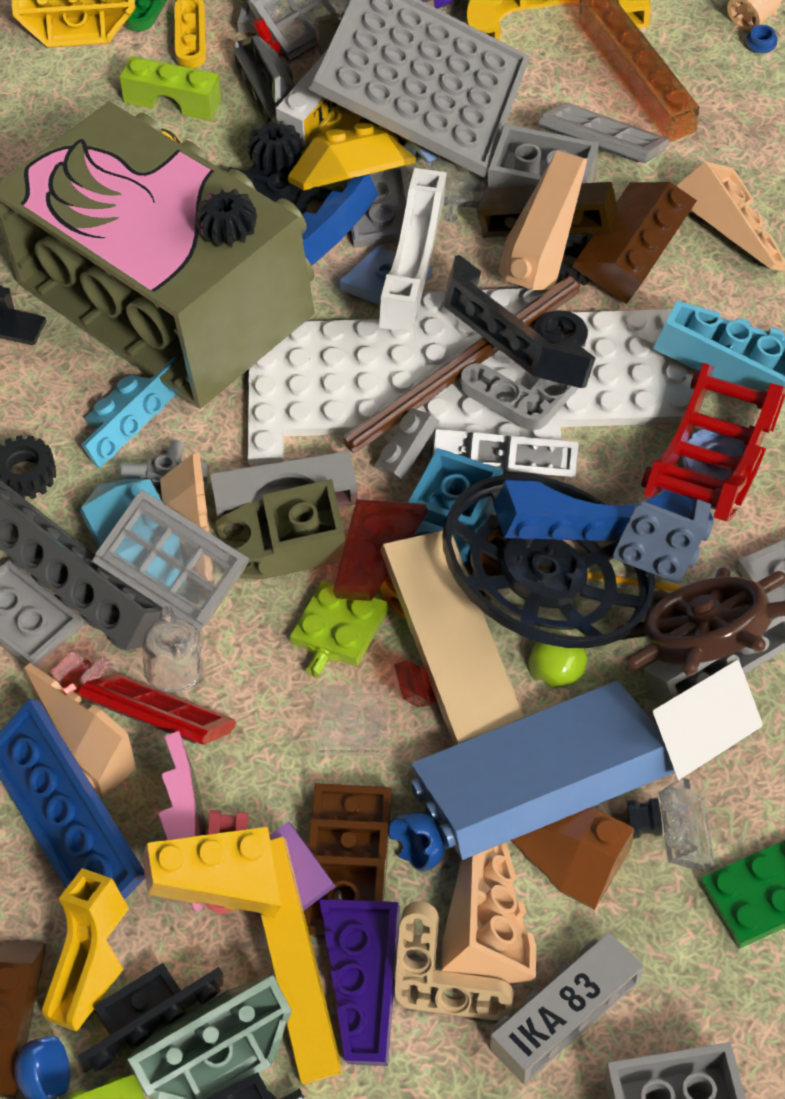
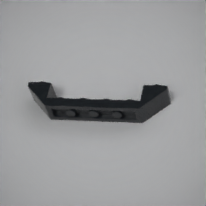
[444,255,596,388]

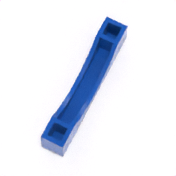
[493,480,714,541]

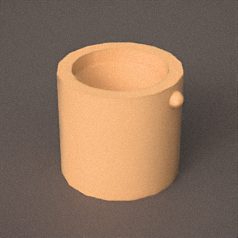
[727,0,781,32]

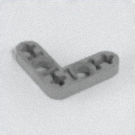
[461,363,578,430]

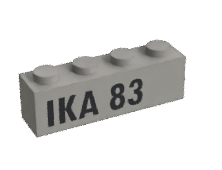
[490,932,644,1085]

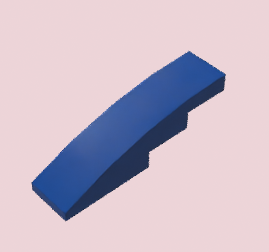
[302,174,379,266]

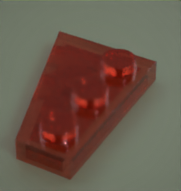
[333,499,428,601]

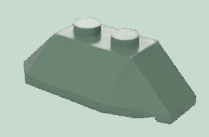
[127,974,292,1099]

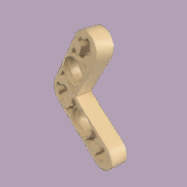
[395,901,514,1020]

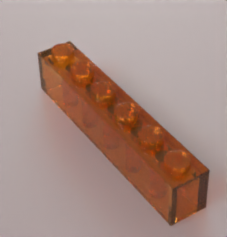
[579,0,700,143]

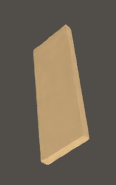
[380,530,524,746]

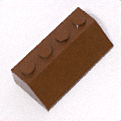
[572,182,697,304]

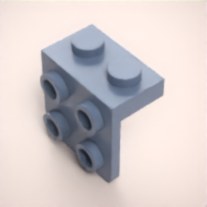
[613,499,714,584]

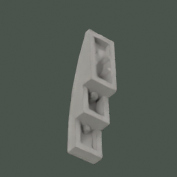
[430,429,579,477]

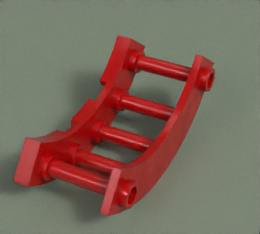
[641,363,785,522]

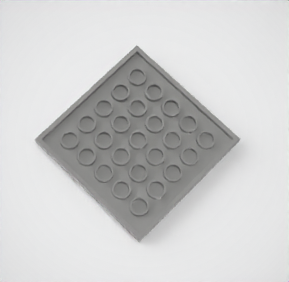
[309,0,530,177]

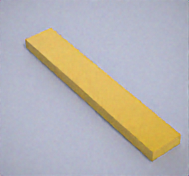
[261,836,343,1085]

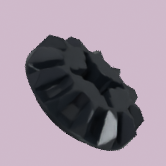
[533,311,588,347]

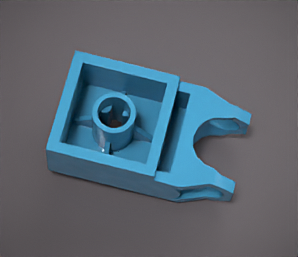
[398,448,503,566]

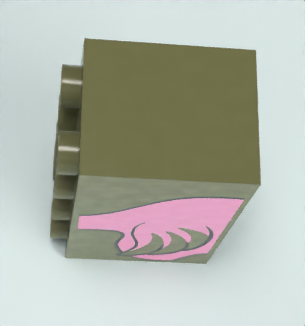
[0,101,315,409]

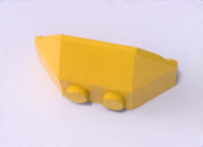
[12,0,135,48]
[288,123,416,190]

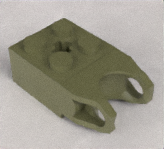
[215,479,350,579]

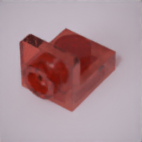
[48,650,113,696]
[394,659,437,708]

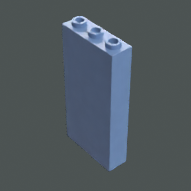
[410,680,674,860]

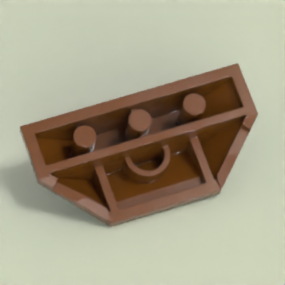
[0,941,46,1098]

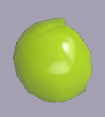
[527,632,588,688]

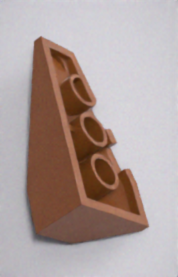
[511,808,634,910]

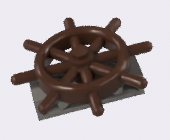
[616,567,785,705]

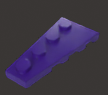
[319,899,400,1066]

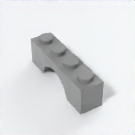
[210,451,358,526]

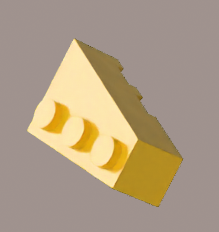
[142,827,282,917]

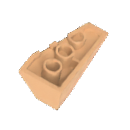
[677,161,785,271]
[24,663,136,798]

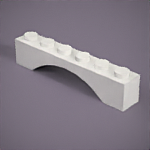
[379,168,447,333]

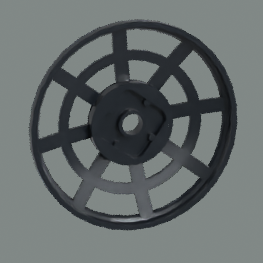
[442,474,655,648]

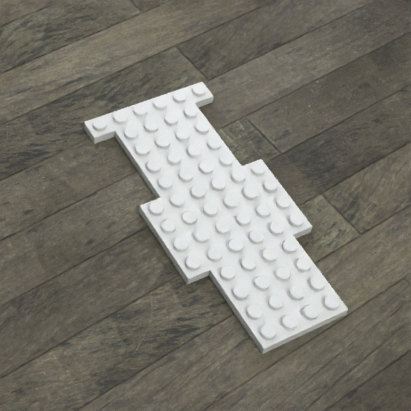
[248,288,694,465]

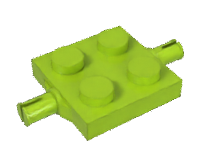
[290,572,389,678]

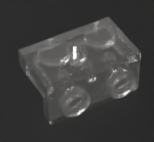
[659,777,715,872]

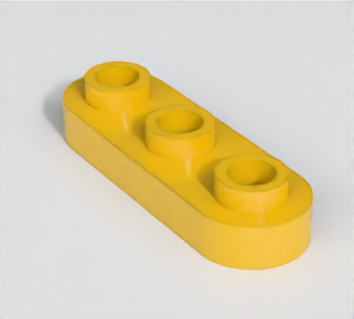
[174,0,207,69]

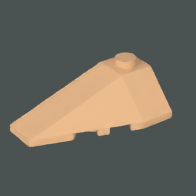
[498,150,587,290]
[158,453,218,611]
[441,842,536,983]

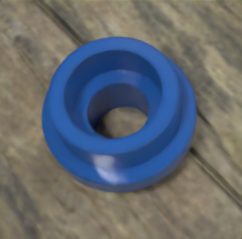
[746,25,778,53]

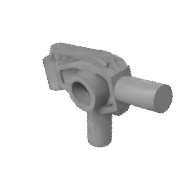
[121,440,208,489]

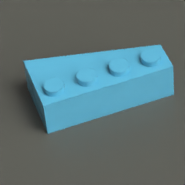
[653,301,785,392]

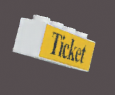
[276,49,340,147]

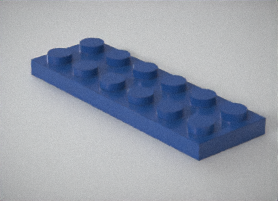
[0,699,145,900]

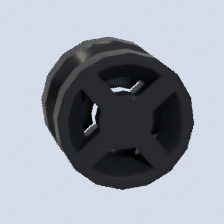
[627,797,663,839]

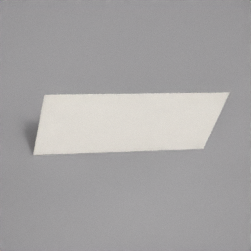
[652,659,762,780]

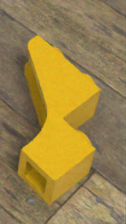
[42,868,129,1032]

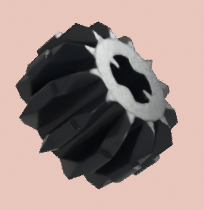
[247,120,302,172]
[196,189,257,248]

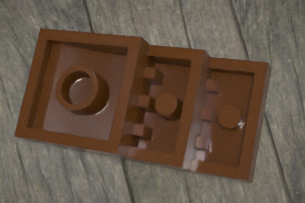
[304,783,392,936]

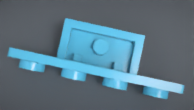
[81,357,178,468]

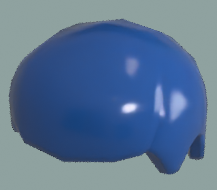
[388,812,445,872]
[14,1036,70,1099]

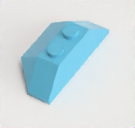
[80,478,187,588]

